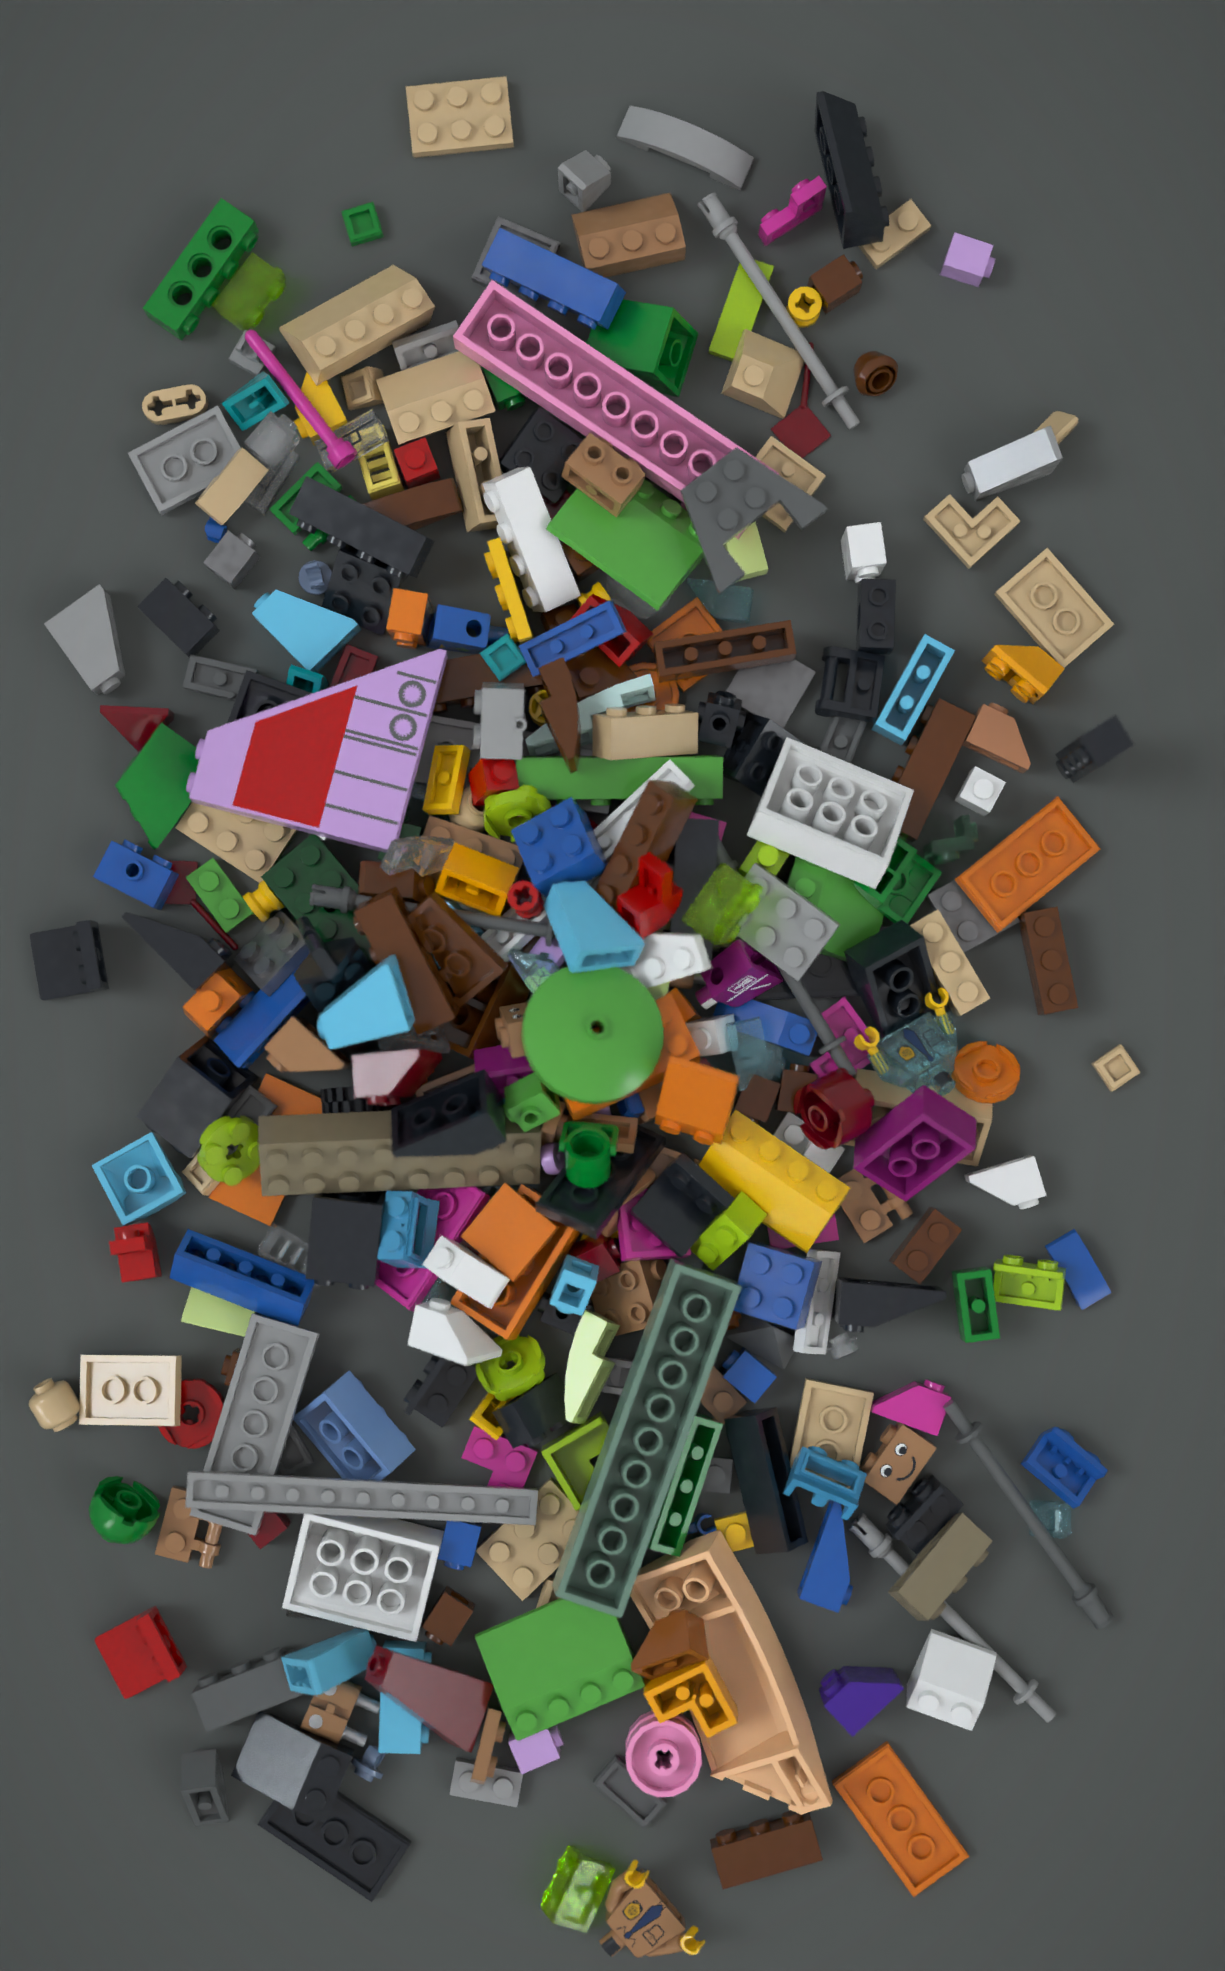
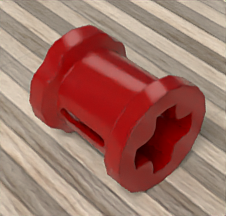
[507,881,544,920]

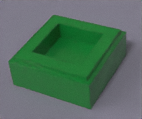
[341,202,384,247]

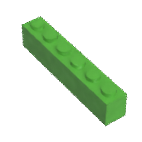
[515,755,723,806]

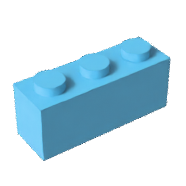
[871,634,955,746]
[378,1640,432,1754]

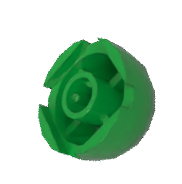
[89,1476,161,1544]

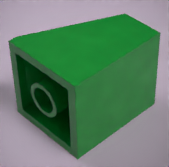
[585,299,699,397]

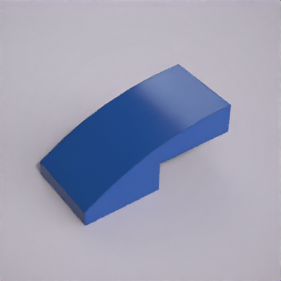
[1045,1229,1112,1310]

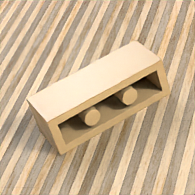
[446,418,502,532]
[592,704,699,760]
[909,909,990,1017]

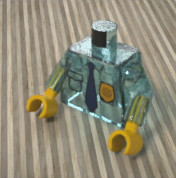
[854,988,959,1096]

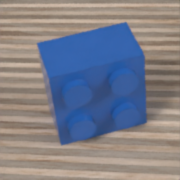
[511,797,607,899]
[733,1242,823,1330]

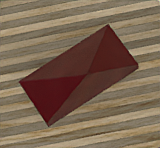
[100,705,174,752]

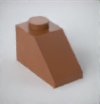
[631,1609,709,1680]

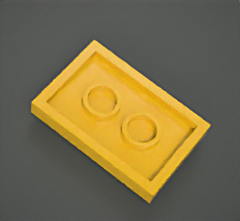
[484,537,534,644]

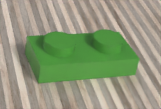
[185,858,254,933]

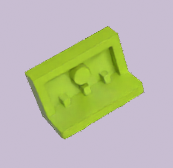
[993,1255,1066,1311]

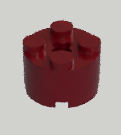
[794,1067,875,1150]

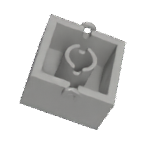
[473,682,527,760]

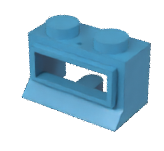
[377,1191,440,1269]
[783,1446,867,1520]

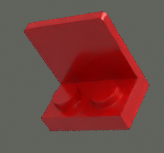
[94,1605,187,1699]

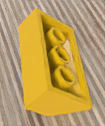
[698,1110,850,1253]

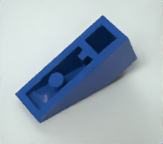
[713,999,817,1057]
[797,1500,853,1613]

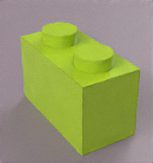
[690,1191,767,1271]

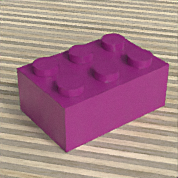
[853,1085,976,1202]

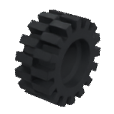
[320,1086,384,1114]

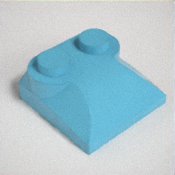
[91,1132,186,1226]

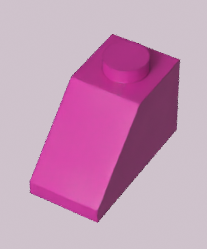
[871,1379,951,1436]

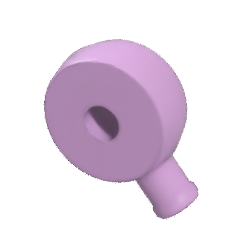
[540,1142,565,1175]

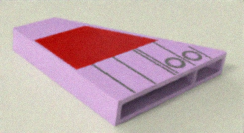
[186,649,448,855]

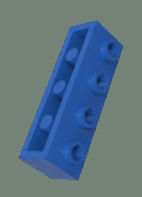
[482,228,626,330]
[169,1229,315,1326]

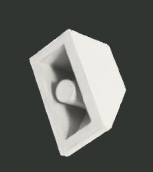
[964,1155,1047,1209]
[422,1235,510,1308]

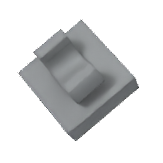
[229,330,276,376]

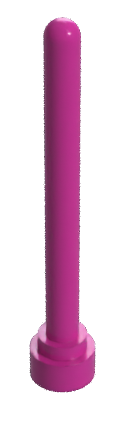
[245,330,358,469]

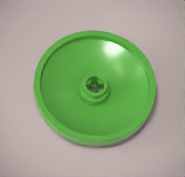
[521,966,664,1104]

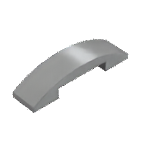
[617,106,754,191]

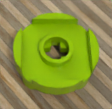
[483,785,552,842]
[197,1115,260,1186]
[476,1335,545,1401]

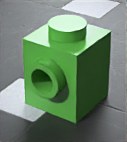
[503,1073,561,1132]

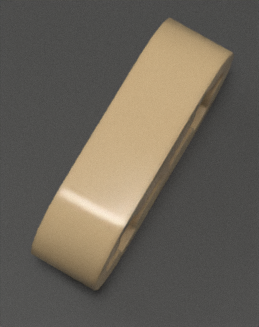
[142,385,208,425]

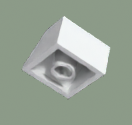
[906,1629,997,1731]

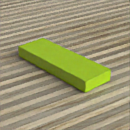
[708,260,774,362]

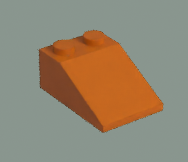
[655,1055,739,1145]

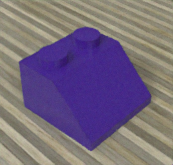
[818,1666,904,1737]

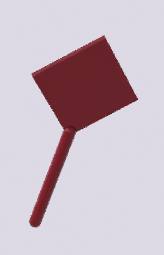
[770,342,831,458]
[165,860,238,950]

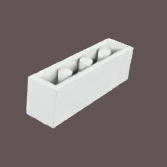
[483,467,581,612]

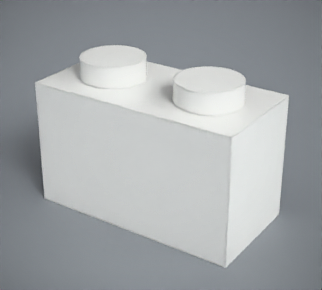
[841,522,887,584]

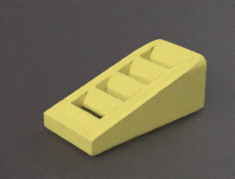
[351,425,404,501]

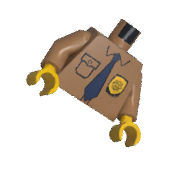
[599,1860,706,1958]

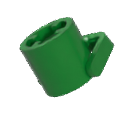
[559,1121,619,1188]

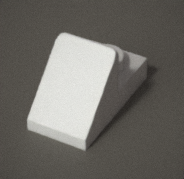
[773,1112,845,1173]

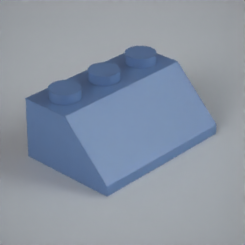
[293,1370,416,1480]

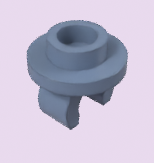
[299,560,332,595]
[351,1745,386,1782]

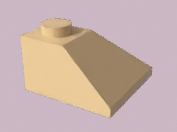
[721,329,804,419]

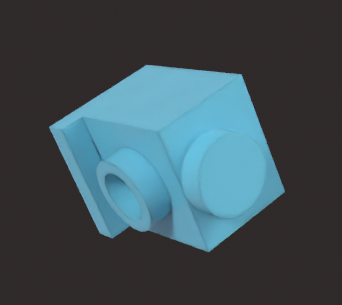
[550,1254,599,1316]

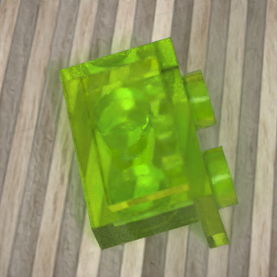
[212,252,286,332]
[681,863,763,945]
[540,1845,616,1933]

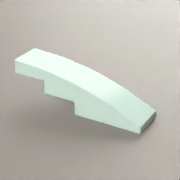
[525,674,656,756]

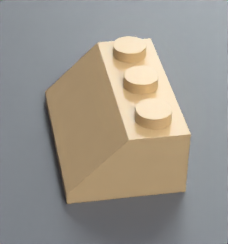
[376,351,495,445]

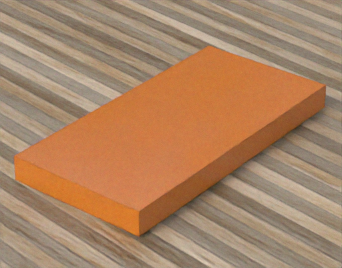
[954,796,1100,933]
[208,1073,322,1226]
[832,1741,969,1897]

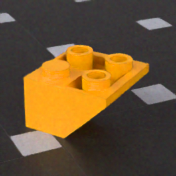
[982,645,1065,704]

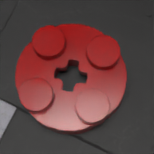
[158,1378,225,1449]

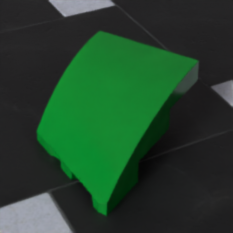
[115,723,199,849]
[853,837,942,924]

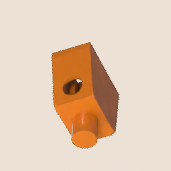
[183,968,255,1038]

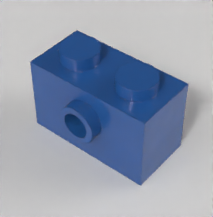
[93,839,179,911]

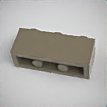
[888,1513,993,1621]

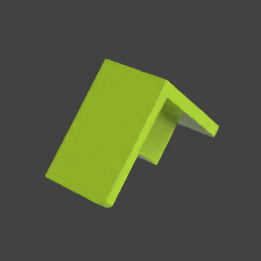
[541,1411,609,1512]

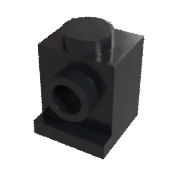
[537,1292,592,1336]

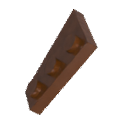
[540,604,638,702]
[407,891,508,1008]

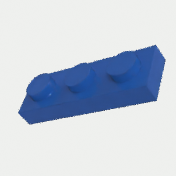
[519,600,627,677]

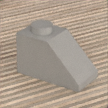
[558,150,611,212]

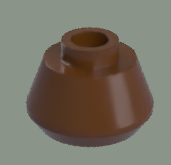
[854,351,898,396]

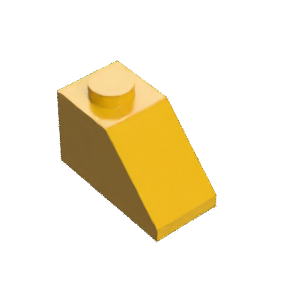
[294,372,350,446]

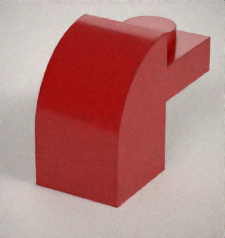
[617,852,683,939]
[109,1222,162,1283]

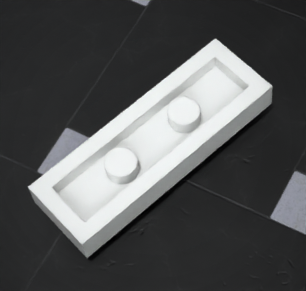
[793,1249,840,1355]

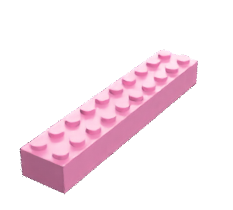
[453,280,780,540]

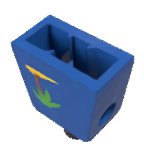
[427,604,508,654]

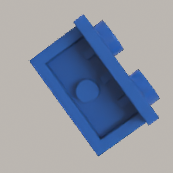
[1021,1426,1108,1509]

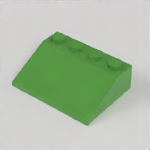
[546,479,704,611]
[786,835,906,961]
[475,1598,645,1741]

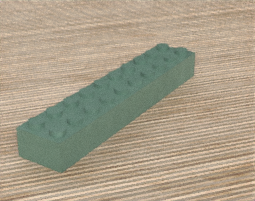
[552,1258,741,1618]

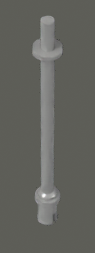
[697,192,860,430]
[848,1513,1056,1722]

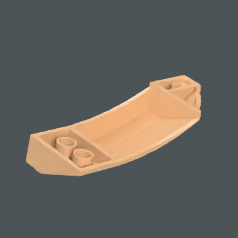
[630,1530,833,1814]

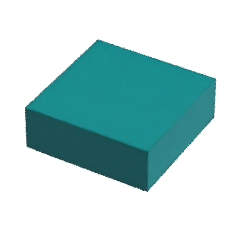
[480,633,527,682]

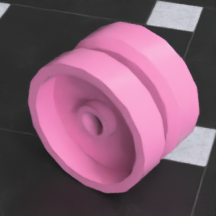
[625,1710,702,1797]

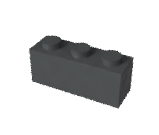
[191,1647,304,1732]

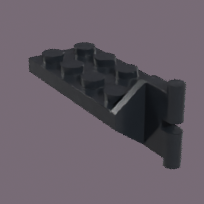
[294,916,425,1060]

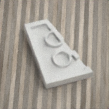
[618,932,711,988]

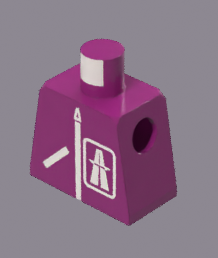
[695,939,783,1009]

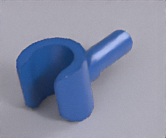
[205,517,227,543]
[687,1512,716,1535]

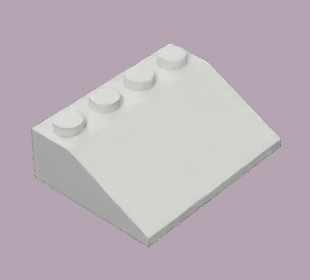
[746,737,914,889]
[282,1514,444,1642]

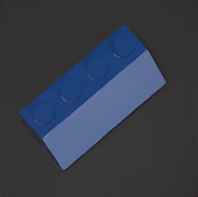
[214,964,310,1068]

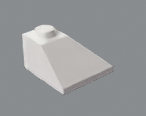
[408,1298,502,1366]

